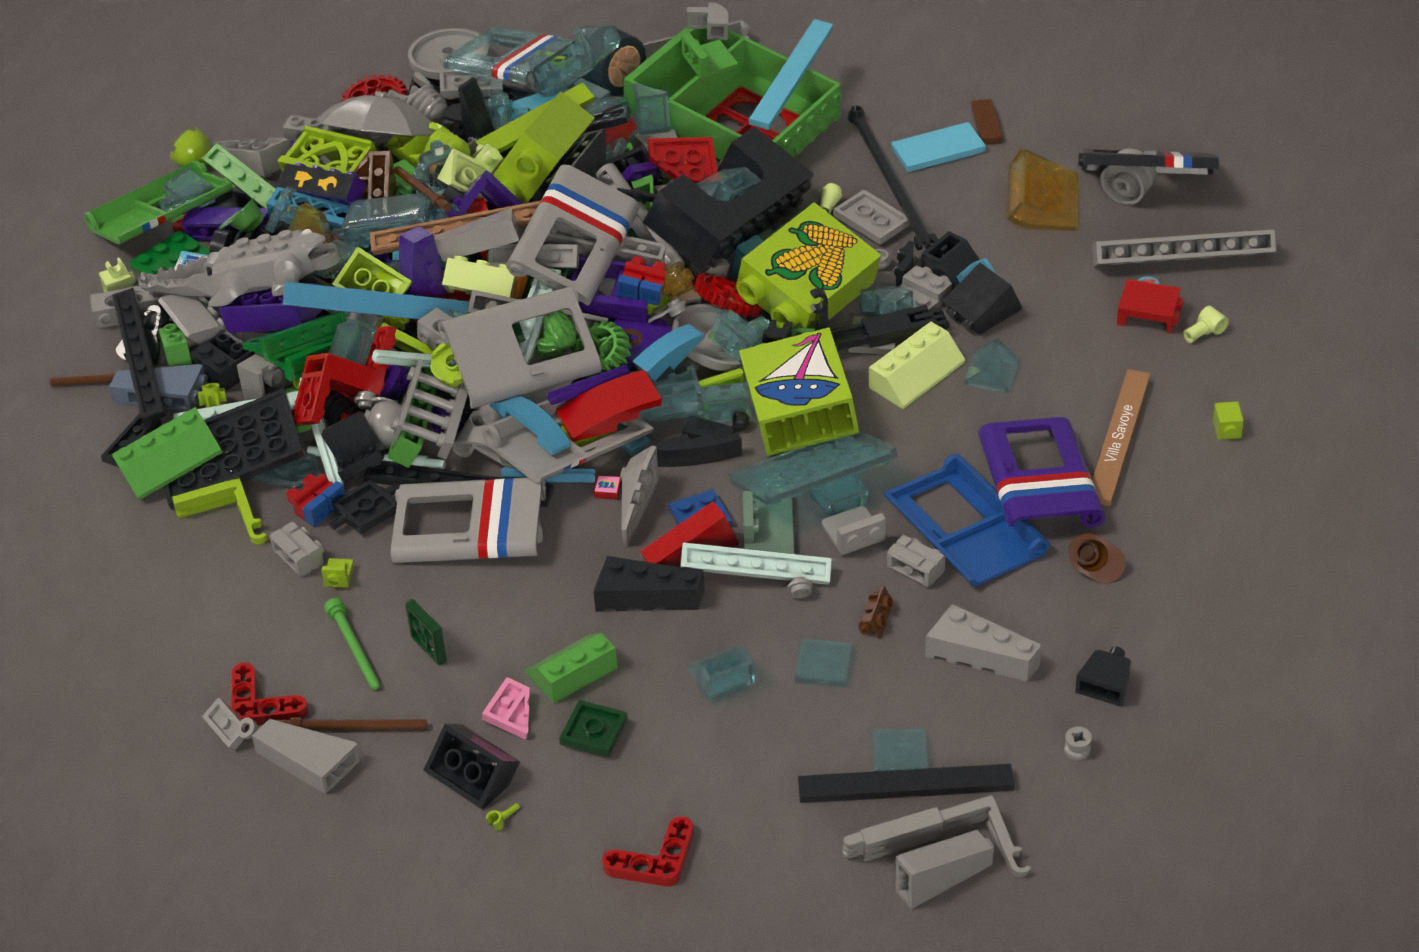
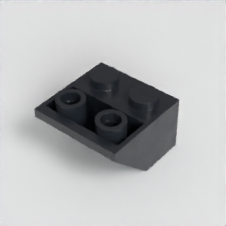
[921,231,980,290]
[190,329,255,392]

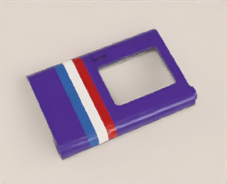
[978,417,1106,528]

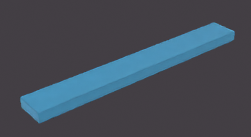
[282,281,469,319]

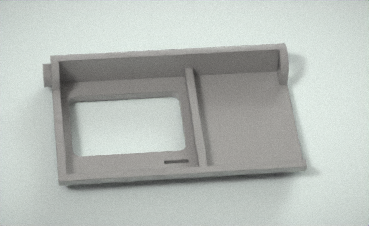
[438,287,601,409]

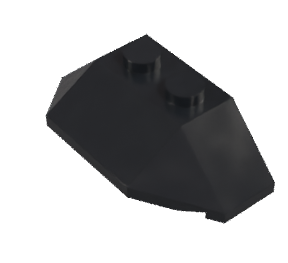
[545,129,606,185]

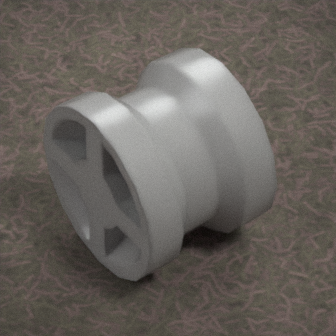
[1064,727,1092,761]

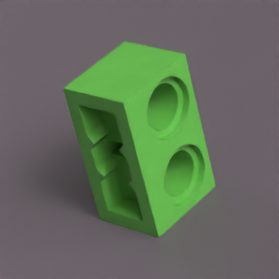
[158,324,192,367]

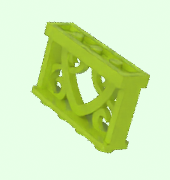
[277,126,377,173]

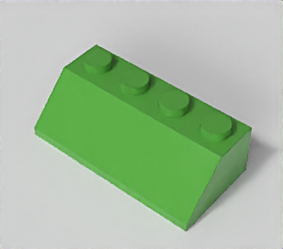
[112,407,223,500]

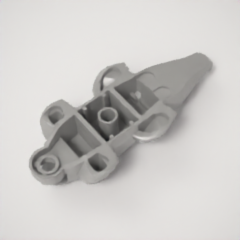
[138,229,340,307]

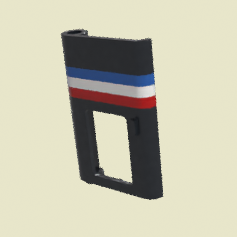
[1078,149,1219,175]

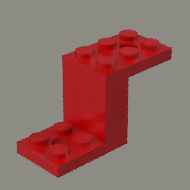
[293,326,397,426]

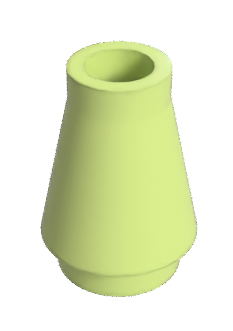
[820,183,842,214]

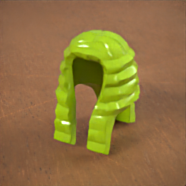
[409,122,470,172]

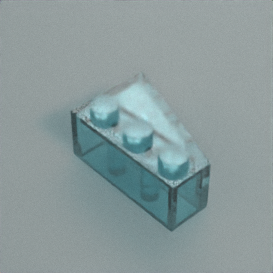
[639,365,703,424]

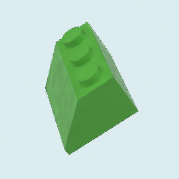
[525,633,618,703]

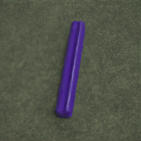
[547,365,630,405]

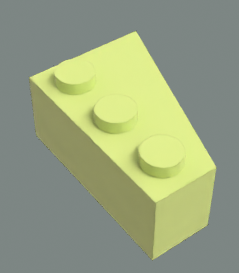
[442,256,517,298]

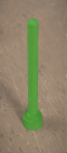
[324,597,380,690]

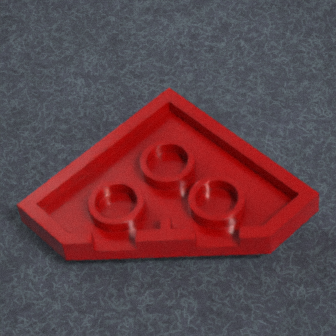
[647,137,720,196]

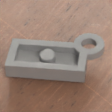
[202,697,257,750]

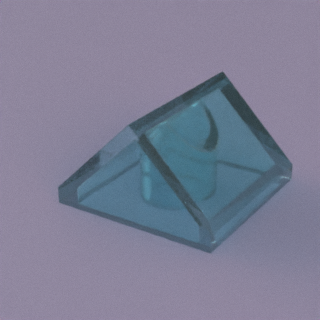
[632,83,671,136]
[964,338,1020,393]

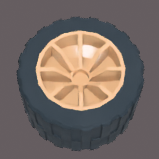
[579,26,646,95]

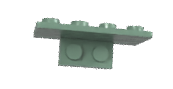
[743,490,794,554]

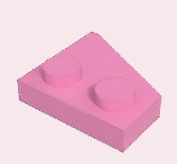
[482,677,530,740]

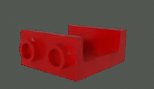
[1116,279,1184,333]

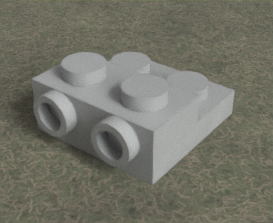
[889,265,952,310]

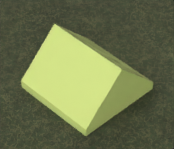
[437,149,490,202]

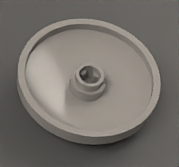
[408,28,490,79]
[672,304,762,371]

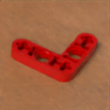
[231,662,308,727]
[602,816,693,887]

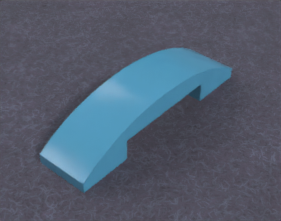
[490,395,571,455]

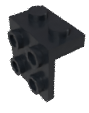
[321,411,385,481]

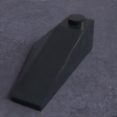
[458,77,497,143]

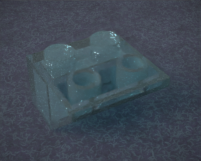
[696,167,762,201]
[686,646,755,701]

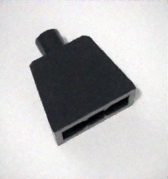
[1075,646,1131,707]

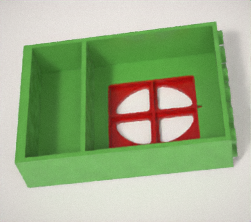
[624,27,842,160]

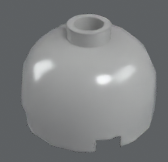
[364,401,403,449]

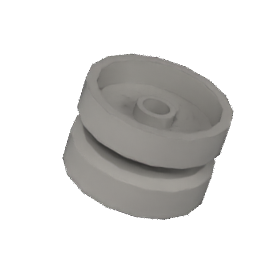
[1100,148,1157,205]

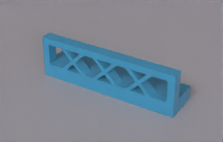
[266,187,357,241]

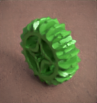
[571,320,631,379]

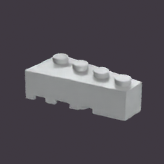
[237,354,293,400]
[925,604,1042,682]

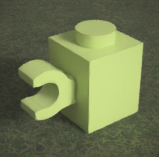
[99,257,136,292]

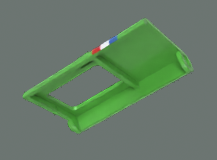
[84,160,233,244]

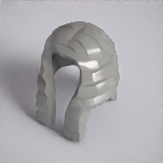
[388,72,448,125]

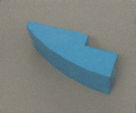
[633,324,705,382]

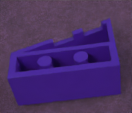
[398,226,448,298]

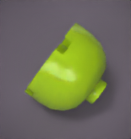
[170,127,211,167]

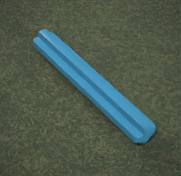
[501,467,596,483]

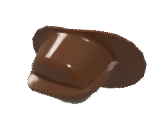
[1068,533,1125,583]

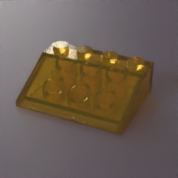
[1007,147,1078,231]

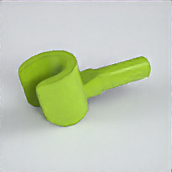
[486,803,520,831]

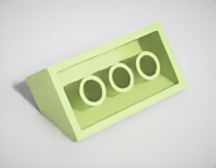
[869,322,965,409]

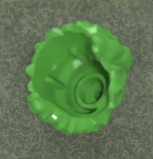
[535,310,577,359]

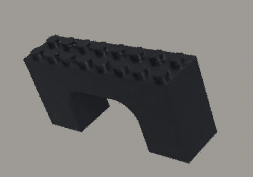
[643,127,814,272]

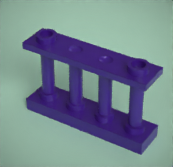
[569,255,653,323]

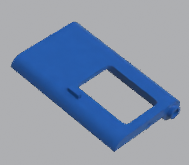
[883,454,1050,586]

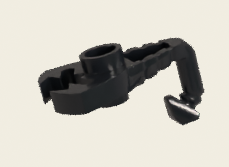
[115,304,173,365]

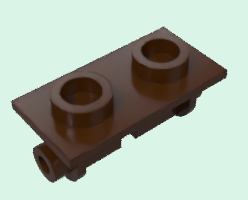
[858,585,893,639]

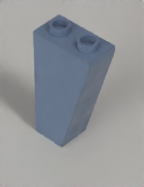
[109,364,208,412]

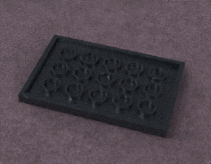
[164,388,305,510]

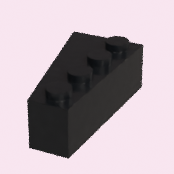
[593,556,705,612]

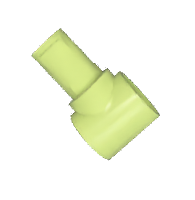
[1183,306,1229,343]

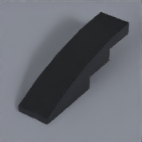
[642,433,742,467]

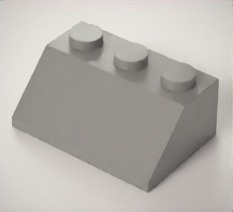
[158,294,234,345]

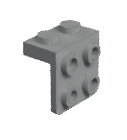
[822,506,886,555]

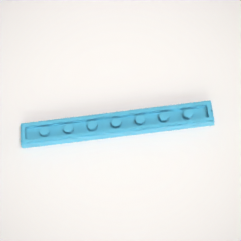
[749,19,833,130]

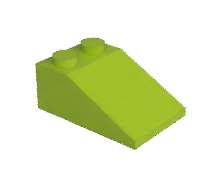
[332,247,413,320]

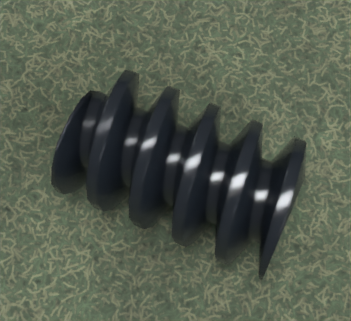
[323,389,365,424]

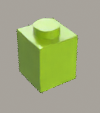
[1213,401,1244,440]

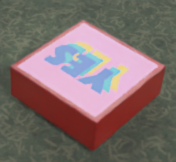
[594,475,622,499]

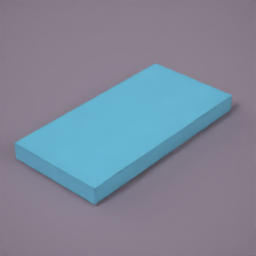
[891,122,986,172]

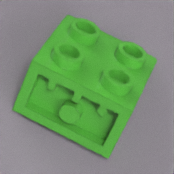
[682,33,738,79]

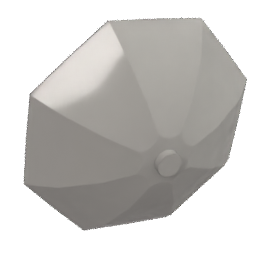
[316,91,435,136]

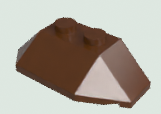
[352,151,396,236]

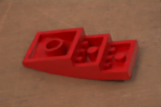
[556,370,662,442]

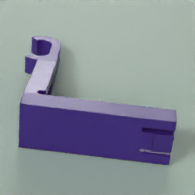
[445,169,523,218]

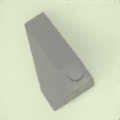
[211,138,290,178]
[620,446,659,547]

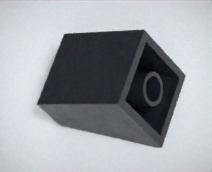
[943,263,1023,335]

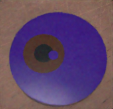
[613,314,672,366]

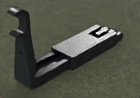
[810,288,950,351]

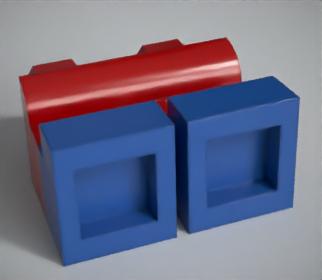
[617,256,666,306]
[286,473,345,527]

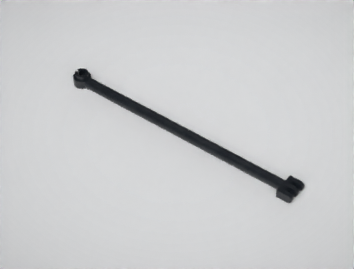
[848,105,938,251]

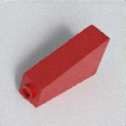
[640,502,739,567]

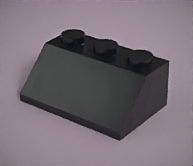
[423,724,520,809]

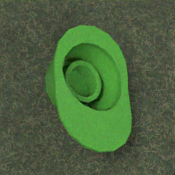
[218,196,263,232]

